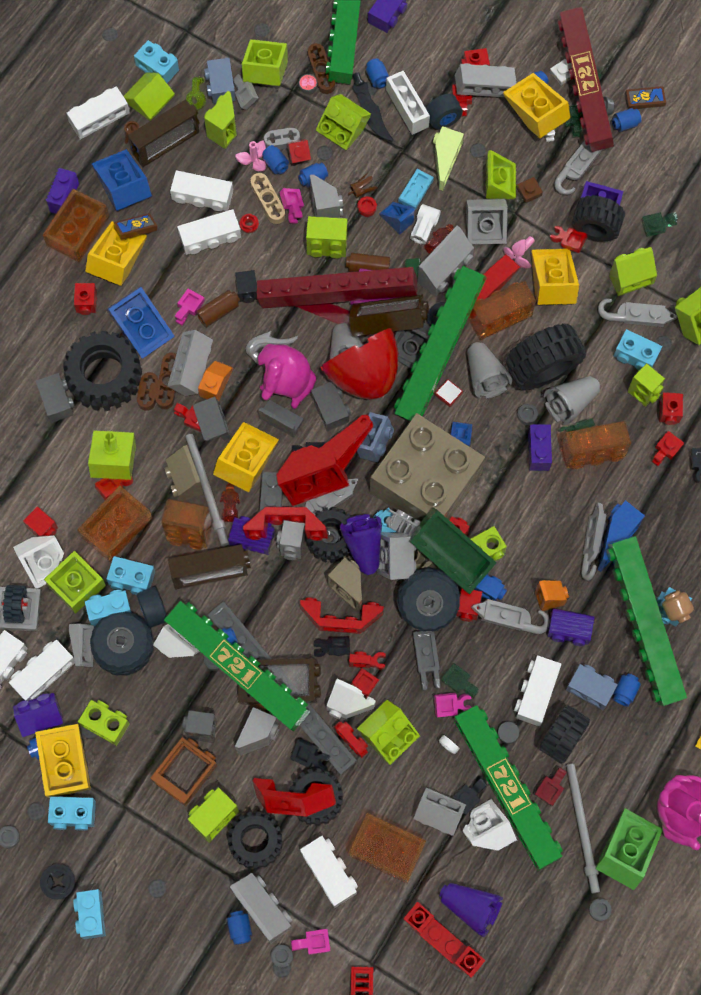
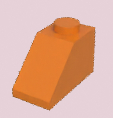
[198,361,233,401]
[535,580,569,611]

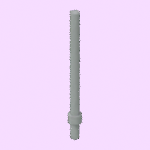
[185,434,229,546]
[566,764,600,894]

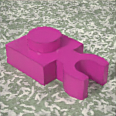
[434,693,472,717]

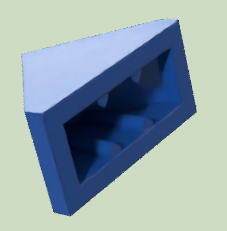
[379,202,415,235]
[451,422,472,447]

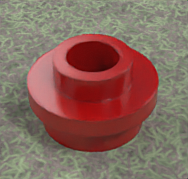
[239,214,259,233]

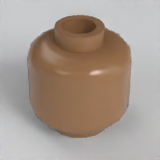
[662,590,694,623]

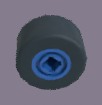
[426,94,463,129]
[137,587,167,628]

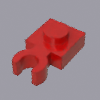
[550,226,587,253]
[94,477,133,502]

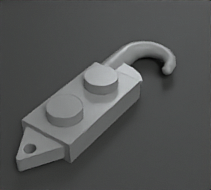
[554,140,602,195]
[598,299,677,327]
[292,479,358,524]
[581,503,607,581]
[471,599,550,634]

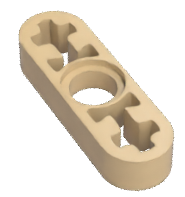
[251,173,285,224]

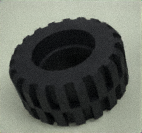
[506,323,586,391]
[63,331,142,411]

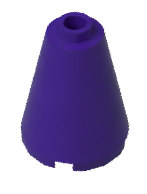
[340,514,382,575]
[439,883,503,937]

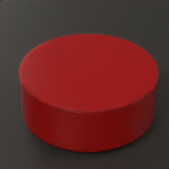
[358,196,377,217]

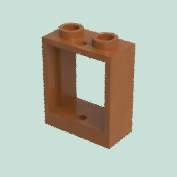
[150,737,217,807]

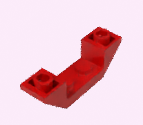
[243,507,328,541]
[300,598,384,634]
[253,778,336,817]
[403,902,486,978]

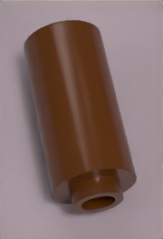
[346,253,390,272]
[195,290,240,328]

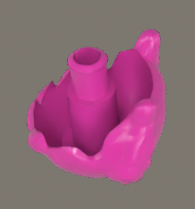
[258,344,316,409]
[657,775,701,850]

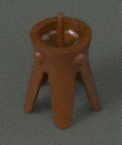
[124,121,139,144]
[348,172,377,198]

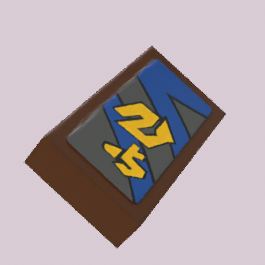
[625,86,666,109]
[114,213,157,240]

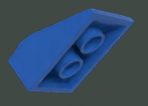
[91,149,152,210]
[106,287,175,359]
[598,500,645,572]

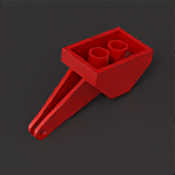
[276,415,373,506]

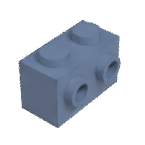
[204,58,236,104]
[357,412,394,463]
[566,664,618,710]

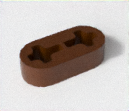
[137,372,158,411]

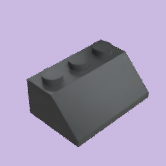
[395,323,461,382]

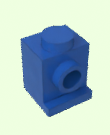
[474,574,507,601]

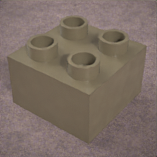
[370,413,485,522]

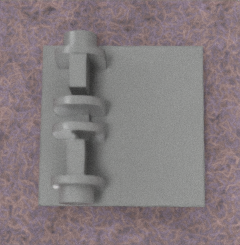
[385,509,421,536]

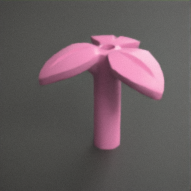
[235,141,266,171]
[503,236,535,268]

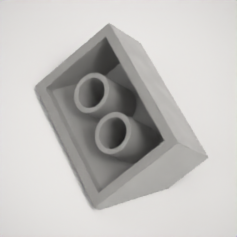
[418,226,474,297]
[230,873,293,944]

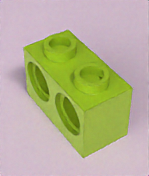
[628,363,665,407]
[471,526,507,561]
[78,700,130,746]

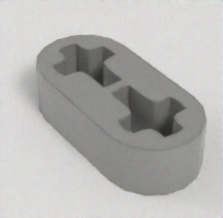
[264,128,300,149]

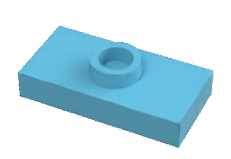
[398,169,434,210]

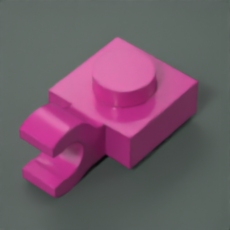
[279,188,304,223]
[175,289,205,326]
[291,929,330,955]

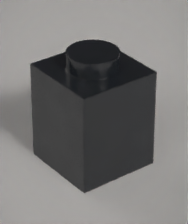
[235,270,257,303]

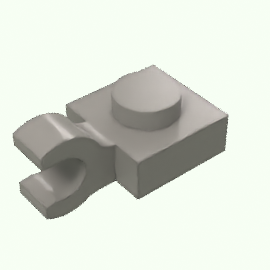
[233,74,258,110]

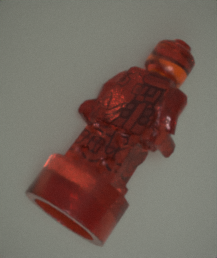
[424,224,454,254]
[220,483,240,522]

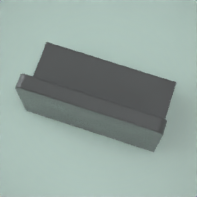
[193,397,232,442]
[258,400,304,437]

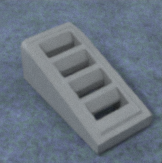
[69,624,94,667]

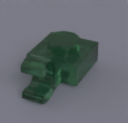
[565,105,583,138]
[641,212,678,237]
[558,418,595,442]
[441,663,479,699]

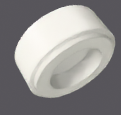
[439,735,460,754]

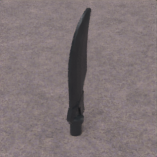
[352,72,394,142]

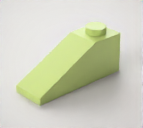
[433,126,464,191]

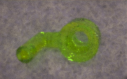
[186,77,206,110]

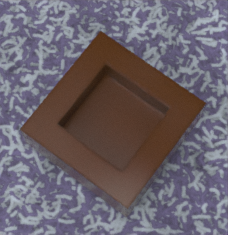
[516,177,543,203]

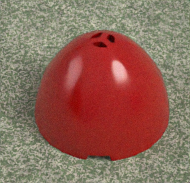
[320,328,399,400]

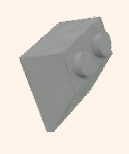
[310,174,343,218]
[466,199,507,244]
[377,532,416,580]
[235,707,280,756]

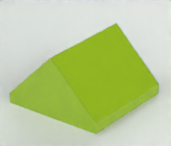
[123,72,175,121]
[486,150,516,199]

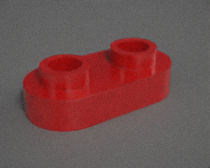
[333,721,368,758]

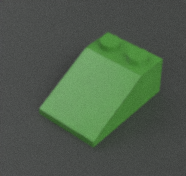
[595,808,663,890]

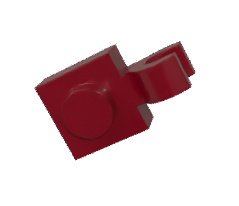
[534,768,567,807]

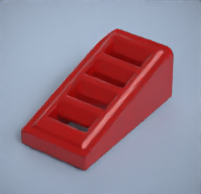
[351,967,373,995]

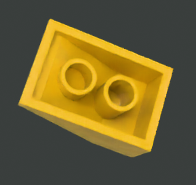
[503,73,570,138]
[85,221,147,286]
[531,249,579,305]
[213,422,279,492]
[35,724,91,798]

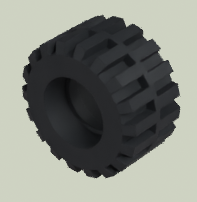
[571,195,625,242]
[306,507,352,563]
[539,705,590,764]
[289,768,343,826]
[228,811,283,870]

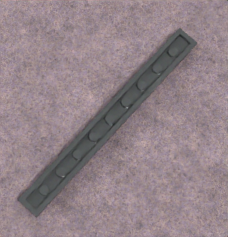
[208,601,357,775]

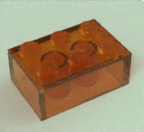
[43,189,109,262]
[469,281,536,341]
[561,421,631,469]
[77,485,152,563]
[161,499,212,550]
[349,813,426,884]

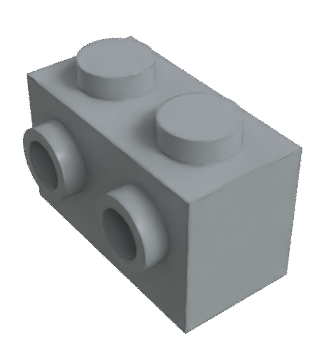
[277,520,305,560]
[413,788,466,836]

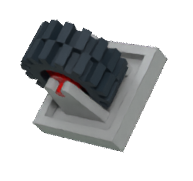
[0,585,42,631]

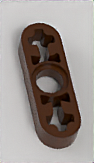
[308,43,335,94]
[155,353,176,410]

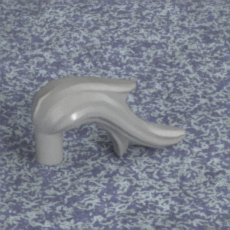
[245,331,298,364]

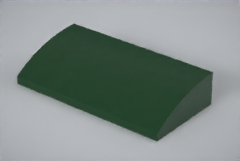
[409,507,497,594]

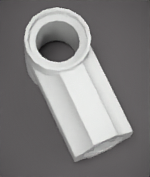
[410,204,441,245]

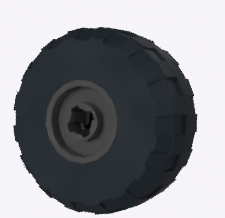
[397,567,460,632]
[90,612,154,676]

